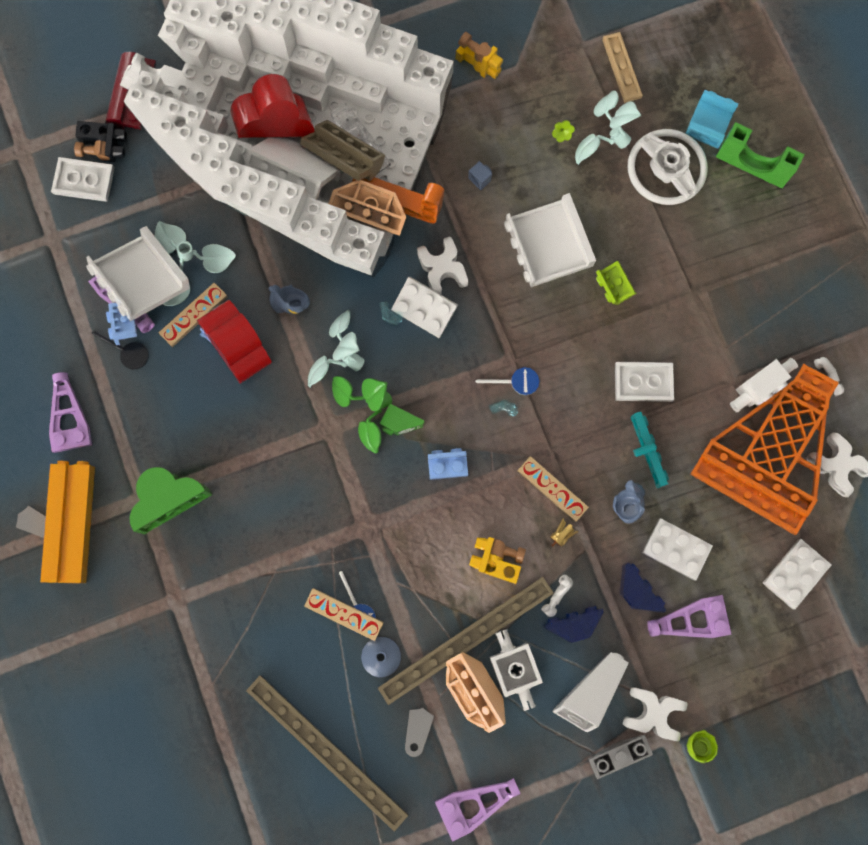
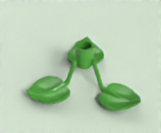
[332,376,392,453]

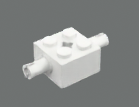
[730,358,798,412]
[489,629,543,711]

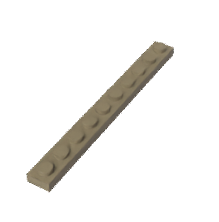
[378,577,554,705]
[246,675,408,832]

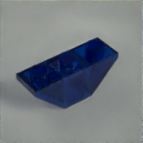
[620,562,666,613]
[543,606,604,643]

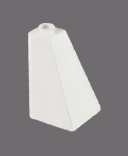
[552,652,629,732]

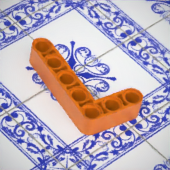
[352,177,445,223]

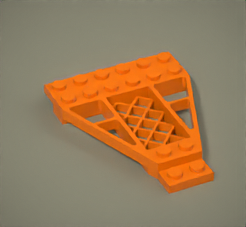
[690,364,839,535]

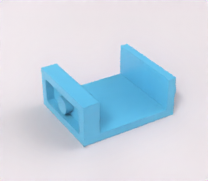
[685,90,739,149]

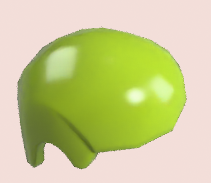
[686,730,718,763]

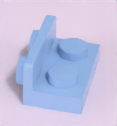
[106,303,137,345]
[428,448,468,480]

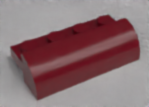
[105,52,156,130]

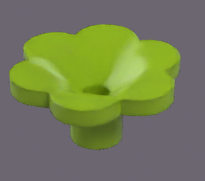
[552,120,575,142]

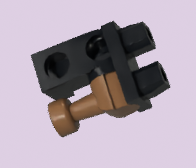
[74,121,127,162]

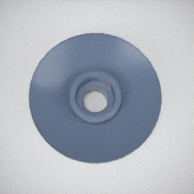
[361,637,401,677]

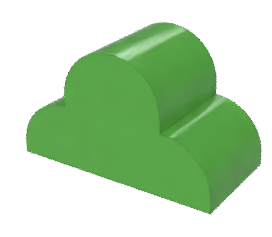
[130,467,213,534]

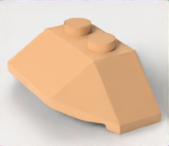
[328,180,407,236]
[446,652,506,733]

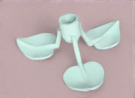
[575,90,641,165]
[155,221,236,306]
[308,310,364,388]

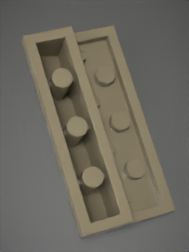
[300,120,385,181]

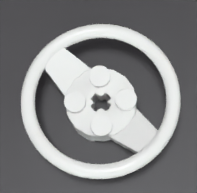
[628,129,708,205]

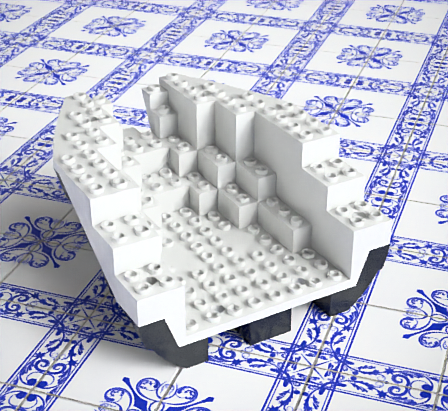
[124,0,454,278]

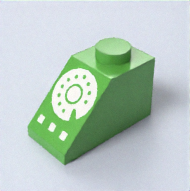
[380,404,425,436]

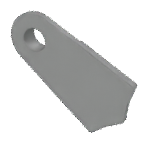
[16,506,46,538]
[405,708,434,757]

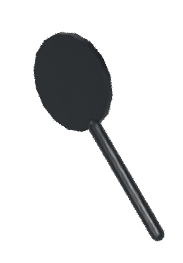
[92,331,149,370]

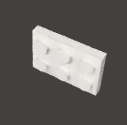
[51,157,115,202]
[391,277,458,338]
[615,362,674,401]
[642,518,713,581]
[763,539,831,609]

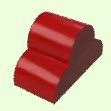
[230,74,314,138]
[196,300,272,384]

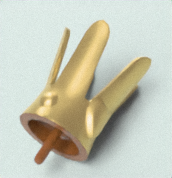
[550,518,578,547]

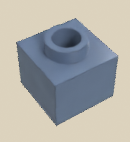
[468,161,492,190]

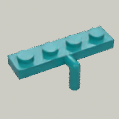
[630,412,669,489]

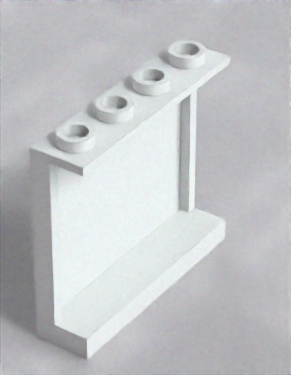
[245,137,343,200]
[504,193,596,287]
[86,226,190,322]

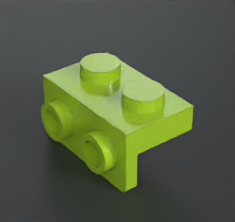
[596,261,637,305]

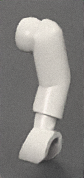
[814,357,844,397]
[541,574,573,617]

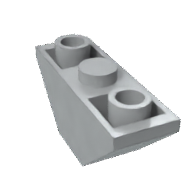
[588,735,653,779]

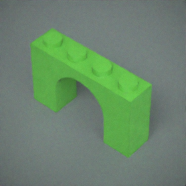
[716,122,805,188]

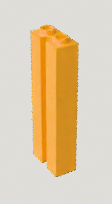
[40,461,95,583]

